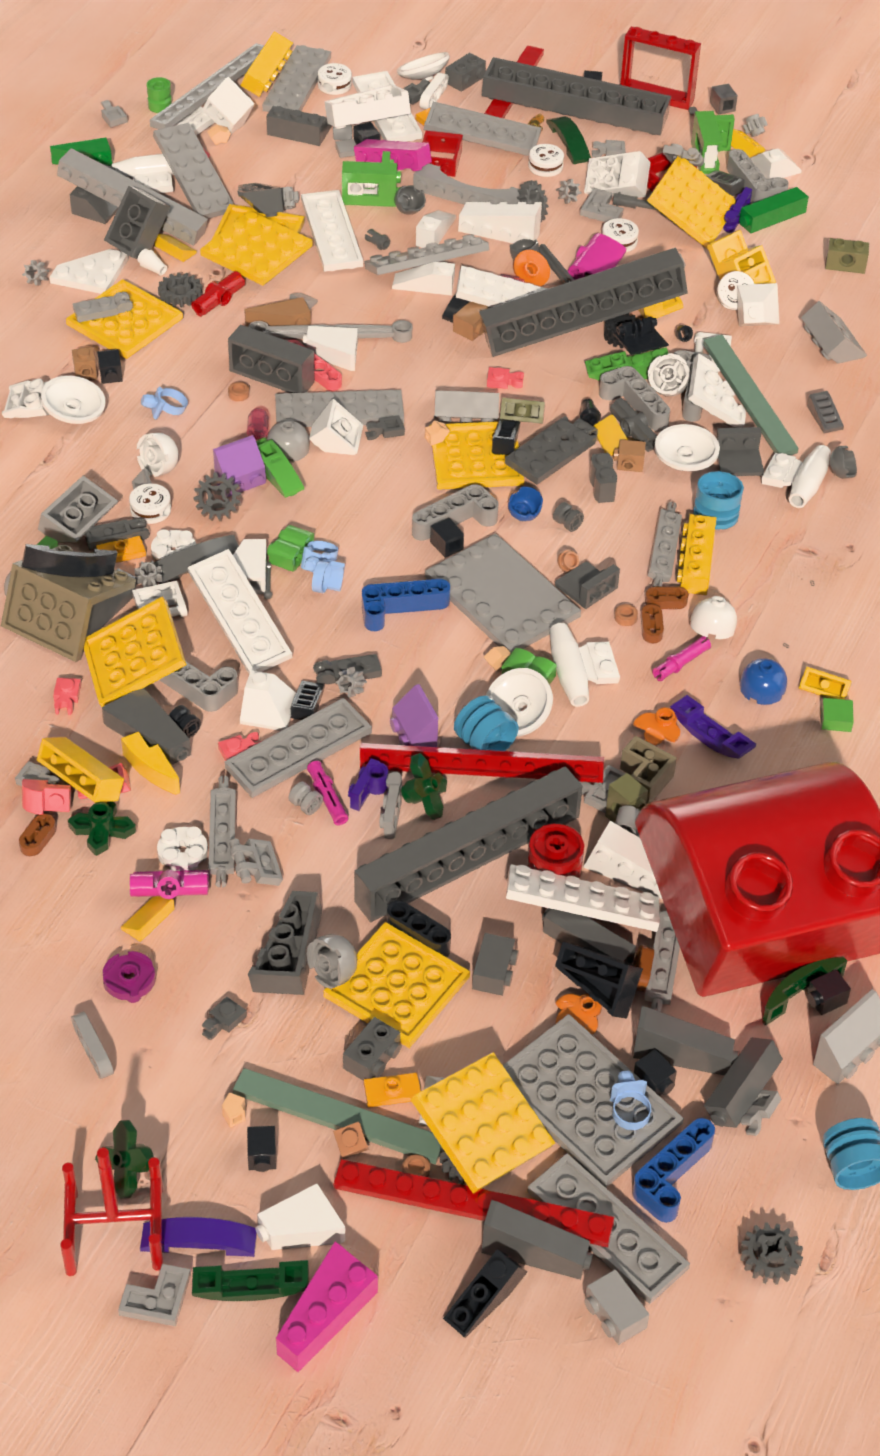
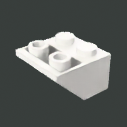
[203,77,255,135]

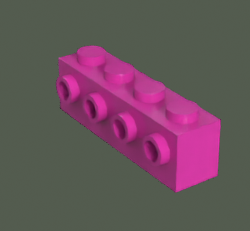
[354,139,432,171]

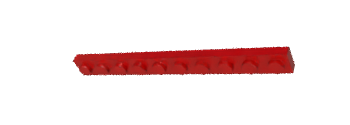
[360,743,604,783]
[333,1159,614,1248]

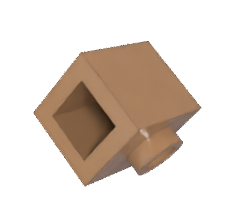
[72,347,97,381]
[614,440,646,472]

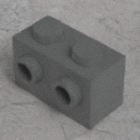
[445,52,486,92]
[472,933,519,996]
[343,1017,402,1081]

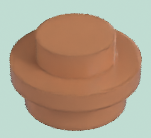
[557,550,579,572]

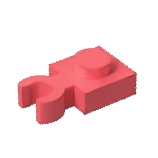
[487,367,524,389]
[53,678,81,715]
[218,732,262,761]

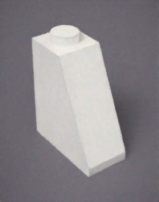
[303,326,358,371]
[233,539,267,594]
[255,1184,345,1250]

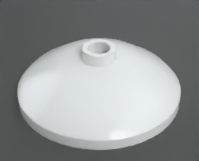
[397,52,450,80]
[41,376,105,424]
[655,424,720,472]
[486,668,553,737]

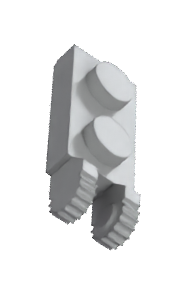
[72,292,133,322]
[379,771,402,839]

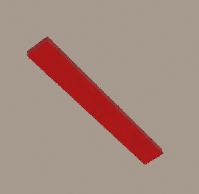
[484,45,544,118]

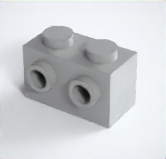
[584,1269,650,1345]

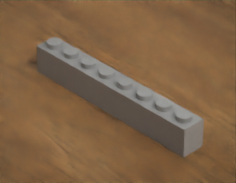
[57,148,208,246]

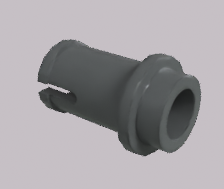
[365,229,390,250]

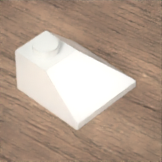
[750,148,801,179]
[737,283,779,326]
[309,399,363,455]
[240,670,296,731]

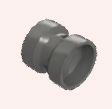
[553,502,584,532]

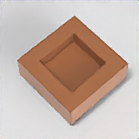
[333,1122,369,1159]

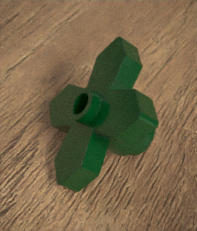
[401,753,447,820]
[68,801,136,856]
[95,1120,154,1199]

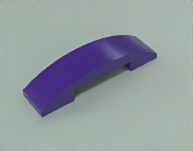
[670,695,756,759]
[140,1217,257,1257]

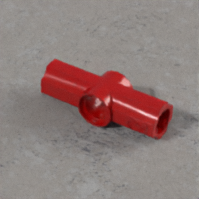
[191,271,245,317]

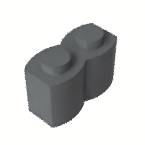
[590,453,617,503]

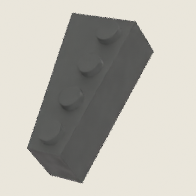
[248,891,322,995]

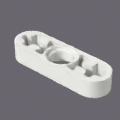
[420,72,449,109]

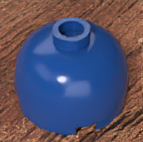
[739,658,787,705]

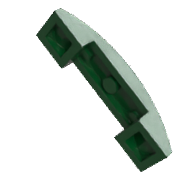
[546,116,591,165]
[762,957,847,1025]
[192,1260,309,1301]

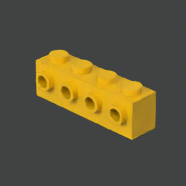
[240,31,293,97]
[677,514,717,595]
[37,737,124,803]

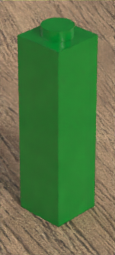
[739,187,809,234]

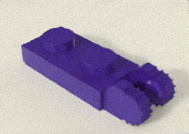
[723,187,752,233]

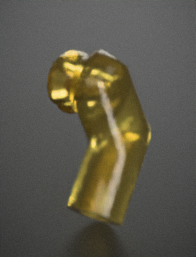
[528,114,544,131]

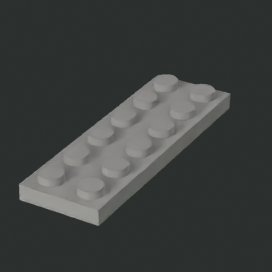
[262,45,331,112]
[424,101,542,156]
[153,123,234,219]
[364,235,489,275]
[275,390,404,427]
[224,698,372,798]
[527,1153,690,1304]

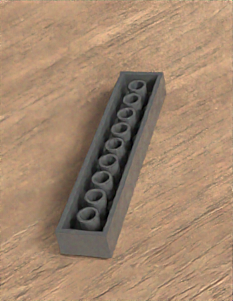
[482,57,671,135]
[479,247,688,357]
[354,766,583,923]

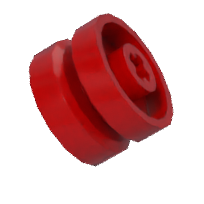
[527,824,585,878]

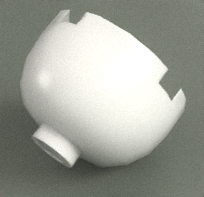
[648,353,690,397]
[137,433,178,477]
[690,596,737,639]

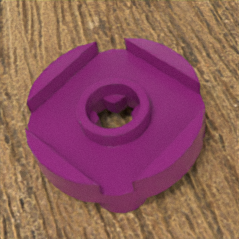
[103,951,156,1003]

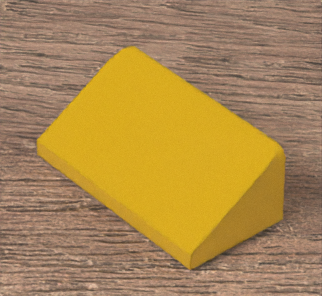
[731,129,766,158]
[154,234,197,262]
[593,414,628,456]
[799,666,852,700]
[121,896,175,942]

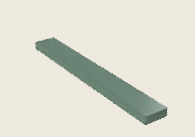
[703,334,799,456]
[233,1068,441,1165]

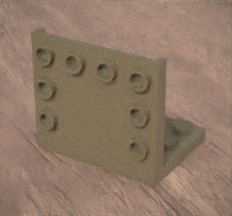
[1,545,136,662]

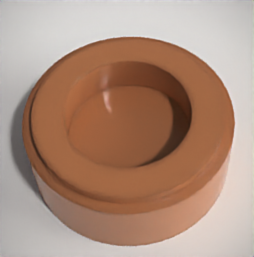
[228,382,249,401]
[614,604,638,626]
[402,1154,430,1177]

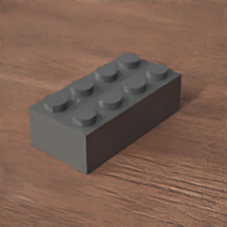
[228,324,314,393]

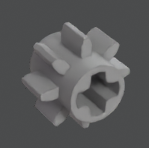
[743,114,768,137]
[556,179,582,204]
[281,187,299,210]
[22,260,49,286]
[134,561,163,588]
[336,667,367,698]

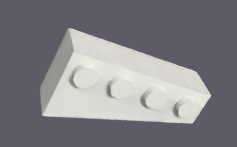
[324,84,411,129]
[458,202,542,244]
[583,821,663,900]

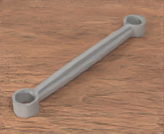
[248,320,413,343]

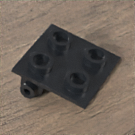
[614,317,669,355]

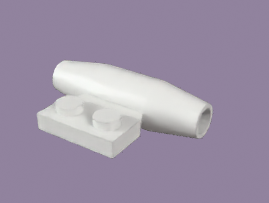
[112,154,174,193]
[762,445,831,508]
[550,623,620,707]

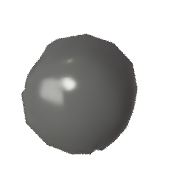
[394,185,426,215]
[510,239,540,260]
[830,446,857,479]

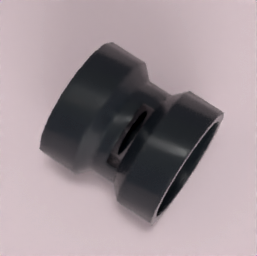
[169,705,201,738]

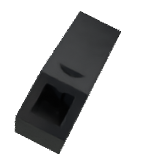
[443,1249,527,1338]

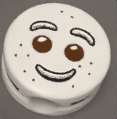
[318,63,352,95]
[528,144,564,177]
[602,218,639,252]
[717,271,754,310]
[129,483,171,524]

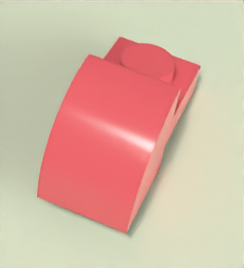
[22,779,71,815]

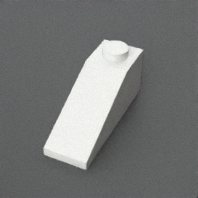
[416,210,456,248]
[392,262,455,296]

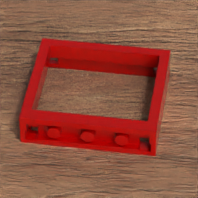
[620,26,701,110]

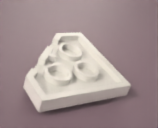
[50,249,129,294]
[688,354,746,428]

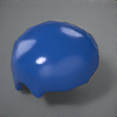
[508,486,543,522]

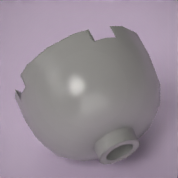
[267,421,310,462]
[307,934,357,989]

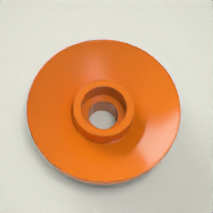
[513,250,550,287]

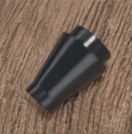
[580,399,601,426]

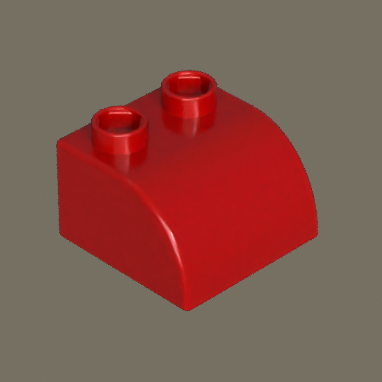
[635,762,880,997]

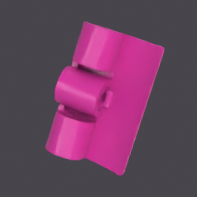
[568,233,627,280]
[130,870,209,899]

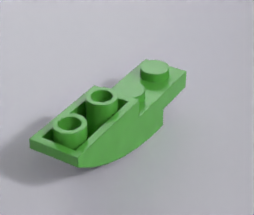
[585,347,669,380]
[256,437,304,498]

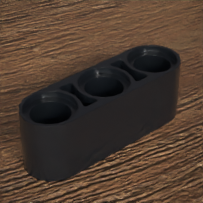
[387,900,451,957]

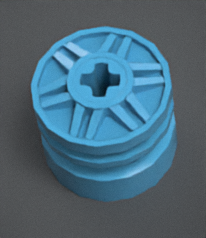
[693,471,744,530]
[454,695,519,751]
[822,1118,880,1190]

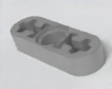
[71,1011,114,1079]

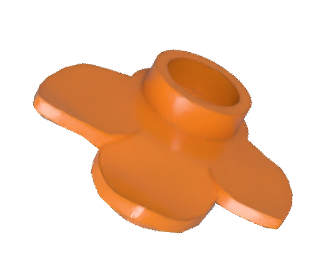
[633,707,680,745]
[555,994,602,1035]

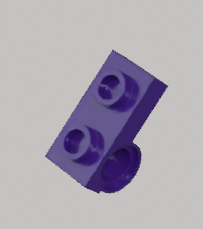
[348,758,388,811]

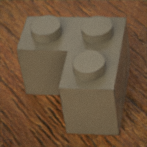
[620,736,677,804]

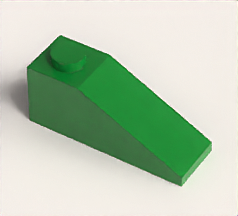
[50,137,112,167]

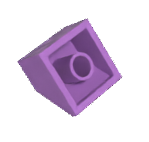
[213,435,266,497]
[390,684,438,747]

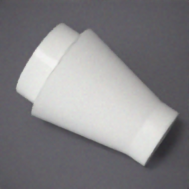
[137,249,167,276]

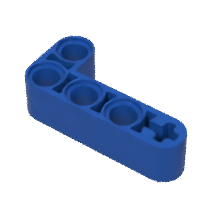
[362,579,450,631]
[632,1118,715,1223]

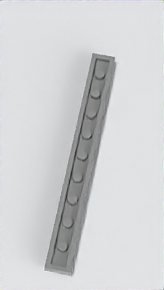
[150,43,264,130]

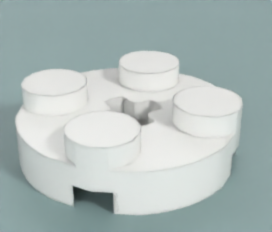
[151,529,196,560]
[157,826,208,871]

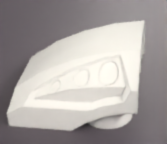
[2,379,50,418]

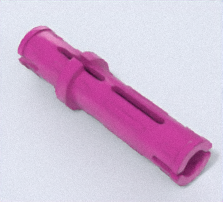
[652,636,711,681]
[307,761,349,826]

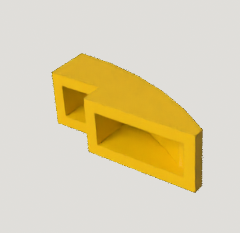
[121,732,180,795]

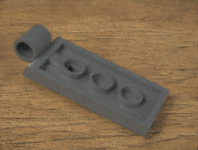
[505,416,598,485]

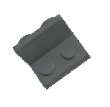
[716,427,764,476]
[555,561,620,609]

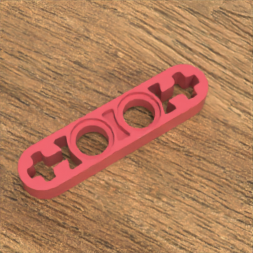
[288,340,342,391]

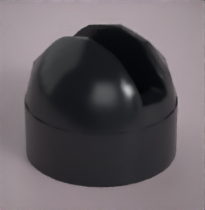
[675,325,693,342]

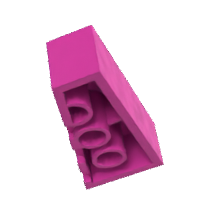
[276,1241,378,1372]

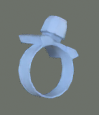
[141,386,188,420]
[301,541,339,572]
[312,559,345,594]
[610,1071,651,1130]

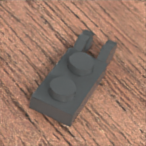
[84,518,150,550]
[313,654,382,685]

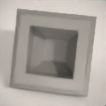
[132,468,151,489]

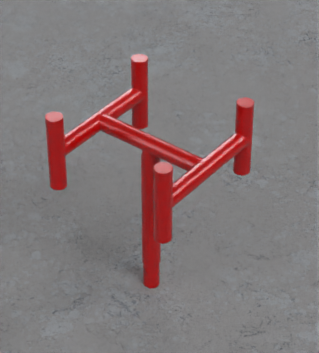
[60,1147,163,1276]

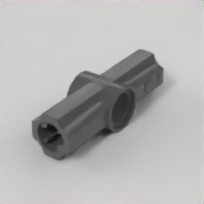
[610,398,657,452]

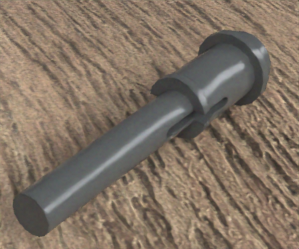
[613,192,659,211]

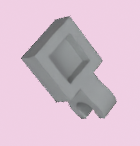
[101,100,127,128]
[592,140,626,158]
[15,761,60,786]
[741,1090,782,1136]

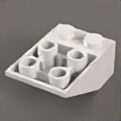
[584,151,650,198]

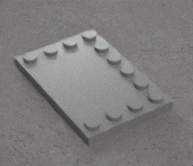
[425,533,581,653]
[503,1014,684,1188]

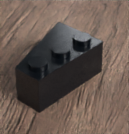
[555,941,643,1019]

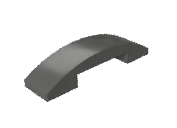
[154,535,239,584]

